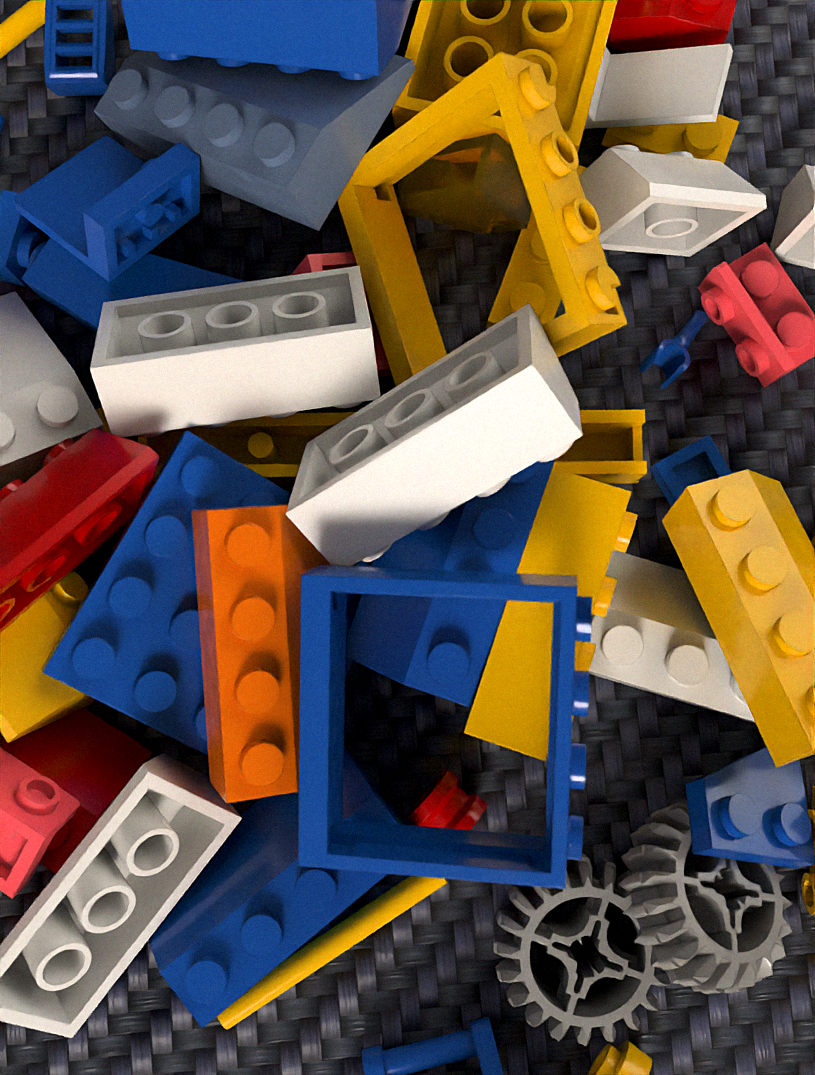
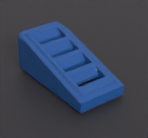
[44,0,116,96]

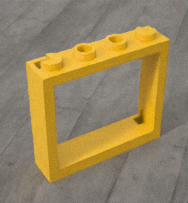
[337,52,627,387]

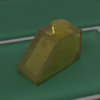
[395,132,532,234]

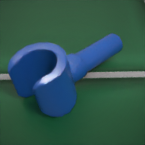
[640,310,708,389]

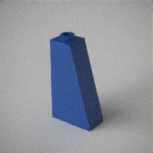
[21,237,246,334]

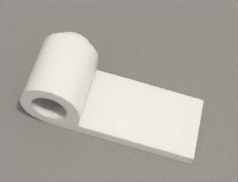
[584,43,733,129]

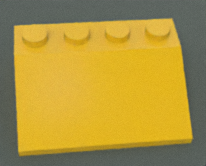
[391,0,618,156]

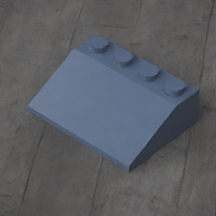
[94,50,416,231]

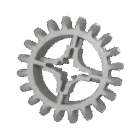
[618,800,792,994]
[492,854,670,1047]

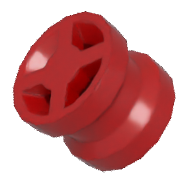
[406,768,488,830]

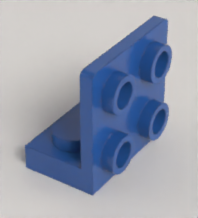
[14,136,200,283]

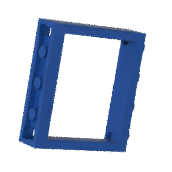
[298,565,592,889]

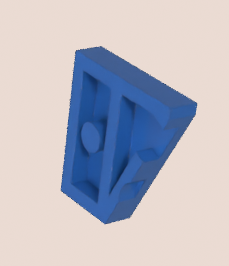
[685,745,815,869]

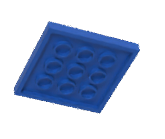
[41,430,373,755]

